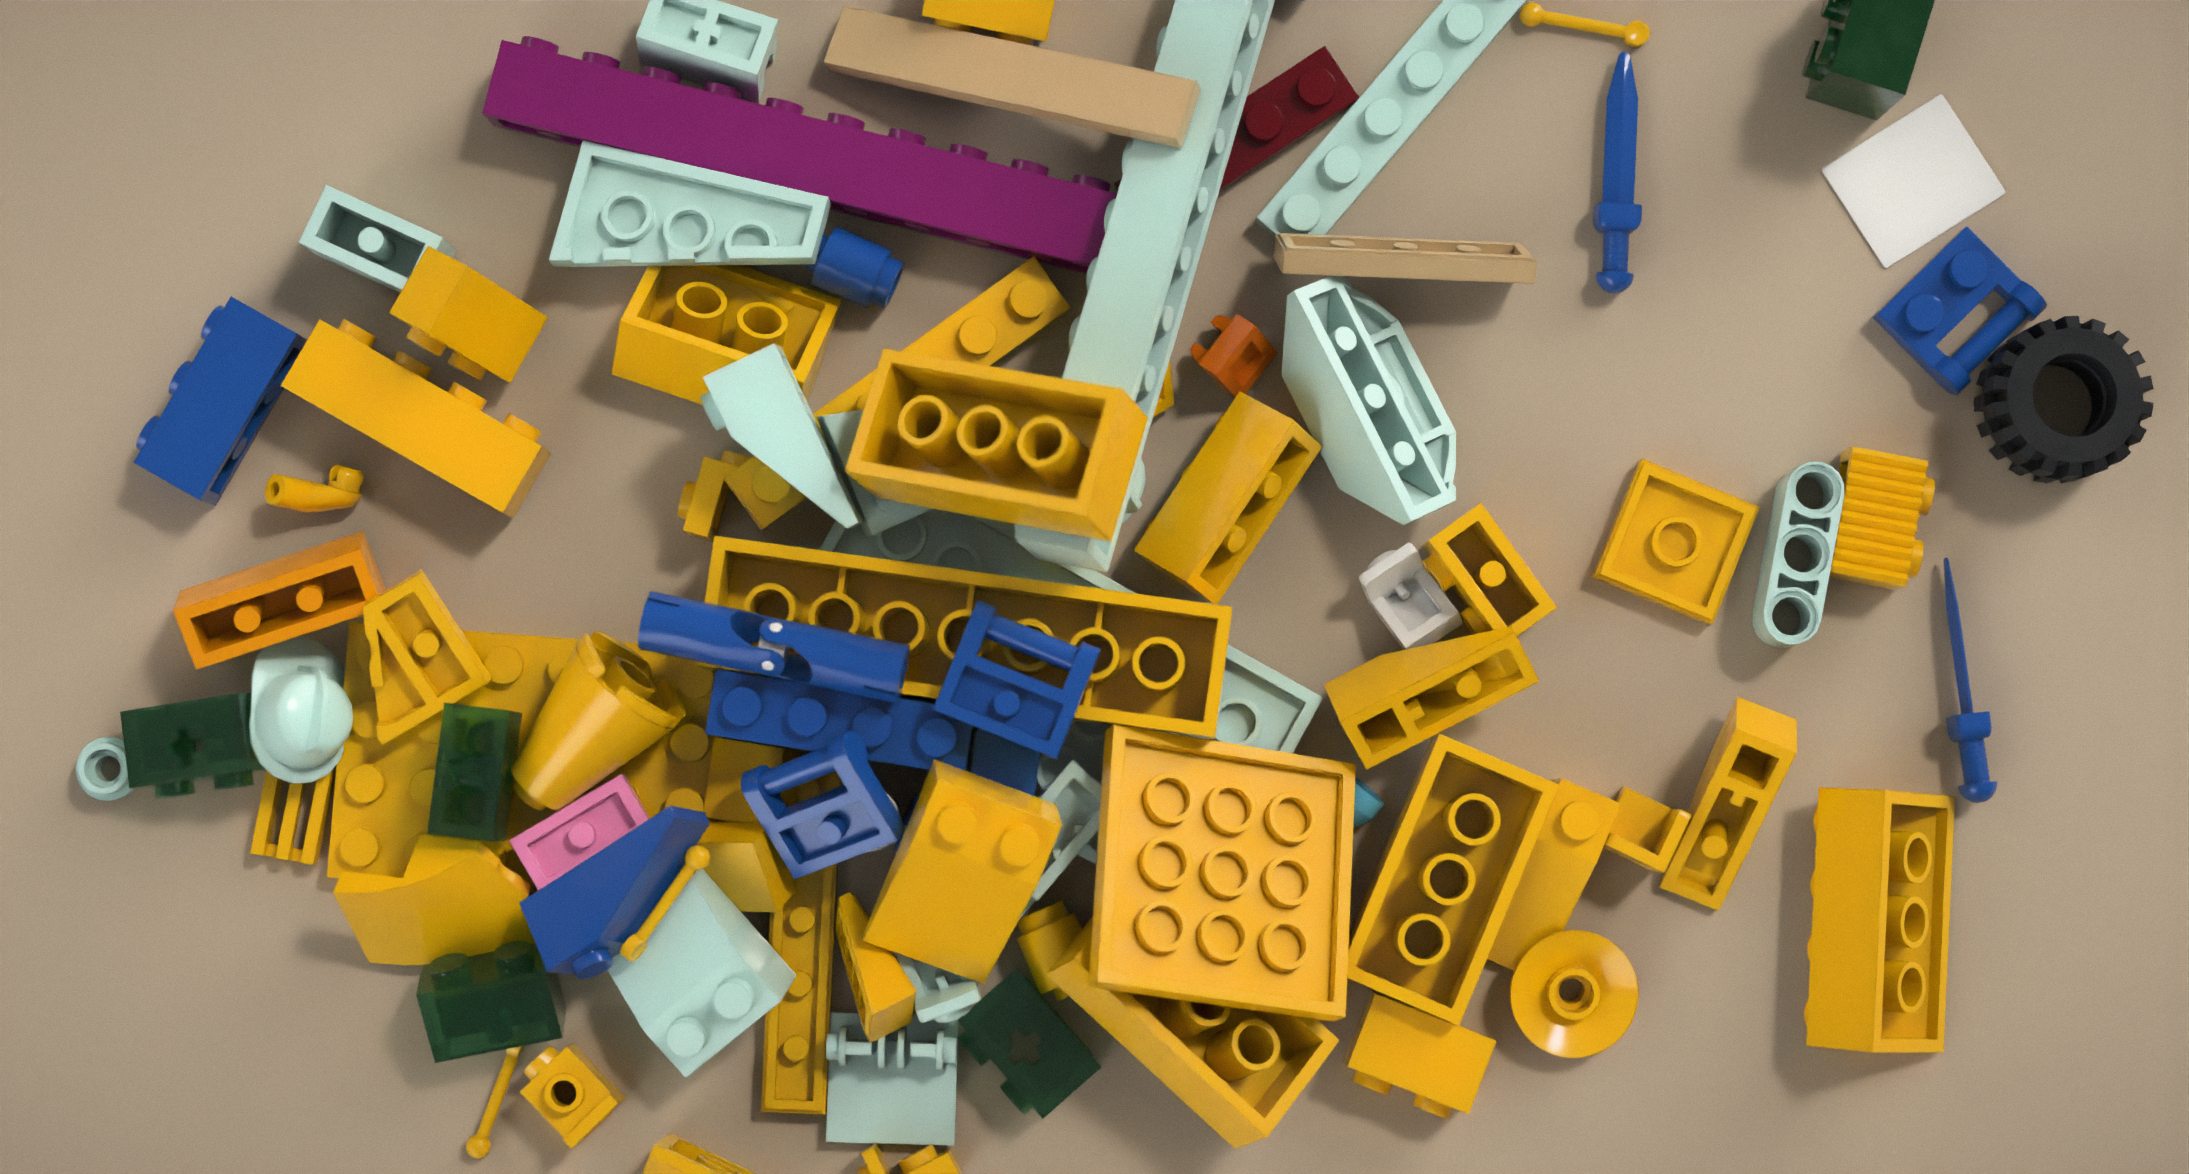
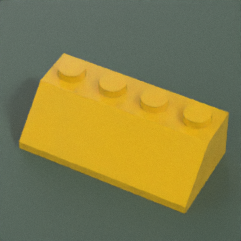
[1804,787,1955,1053]

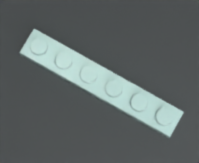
[1255,0,1528,238]

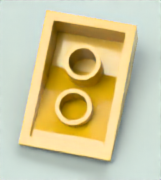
[862,759,1062,984]

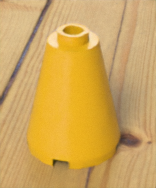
[511,631,686,811]

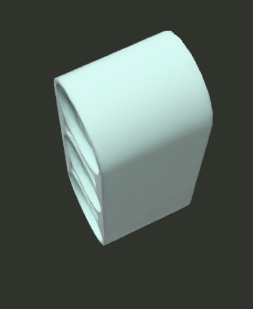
[1752,462,1844,648]

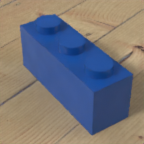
[133,296,307,506]

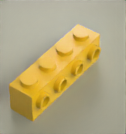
[280,319,551,518]

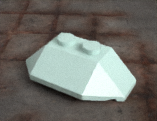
[1281,276,1456,525]

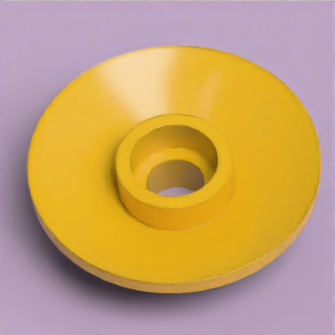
[1509,929,1639,1058]

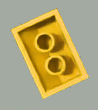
[612,265,841,405]

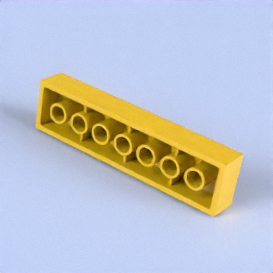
[695,536,1233,740]

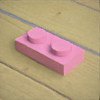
[509,774,650,890]

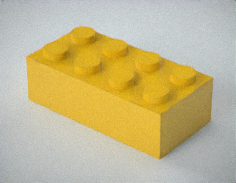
[845,348,1148,542]
[1347,734,1560,1026]
[1046,916,1340,1149]

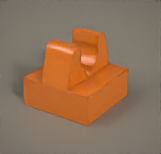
[1190,314,1278,399]

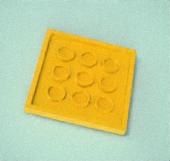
[1088,724,1356,1022]

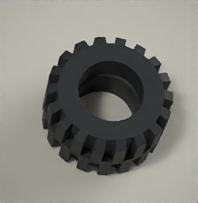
[1974,316,2154,483]

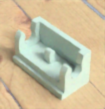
[636,0,778,103]

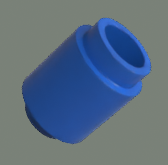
[805,226,905,309]

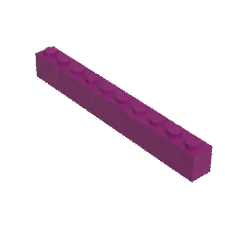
[482,36,1117,274]

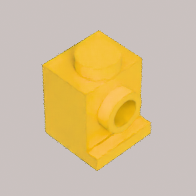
[520,1043,627,1149]

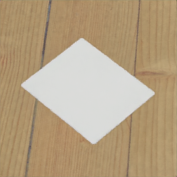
[1822,94,2006,268]

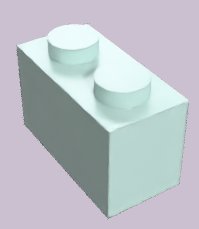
[299,185,456,293]

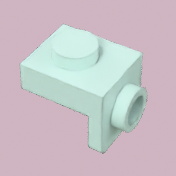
[895,952,981,1023]

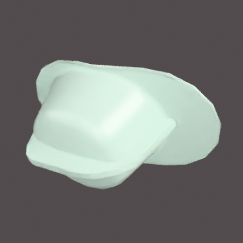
[249,635,353,783]

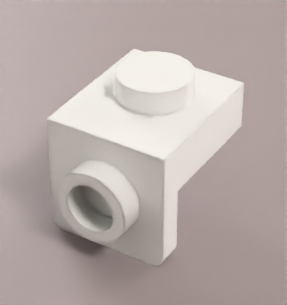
[1359,543,1463,650]

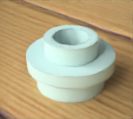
[76,737,142,801]

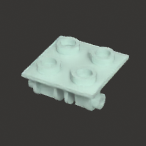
[826,1012,959,1146]

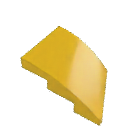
[333,835,536,965]

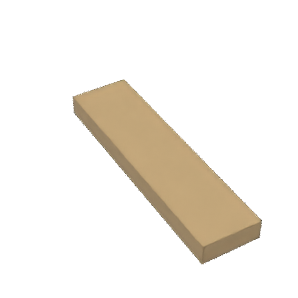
[1273,233,1537,284]

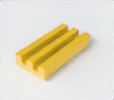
[250,765,337,865]

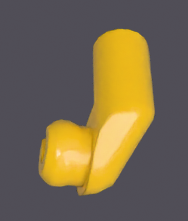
[265,464,364,513]

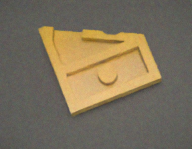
[363,569,491,745]

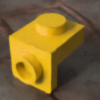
[677,450,752,542]

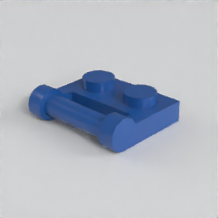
[1872,226,2047,396]
[933,600,1101,759]
[741,730,907,879]

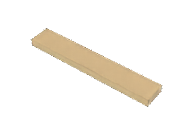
[824,6,1201,148]

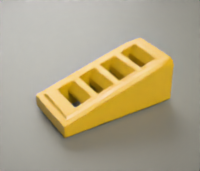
[835,892,916,1042]

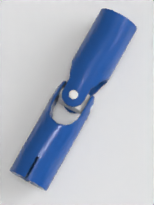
[638,591,910,703]

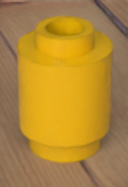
[1016,900,1082,1001]

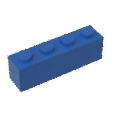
[705,669,974,771]

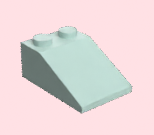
[608,864,797,1078]

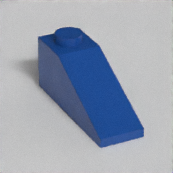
[519,805,710,979]

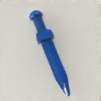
[1593,52,1642,293]
[1943,558,1997,803]

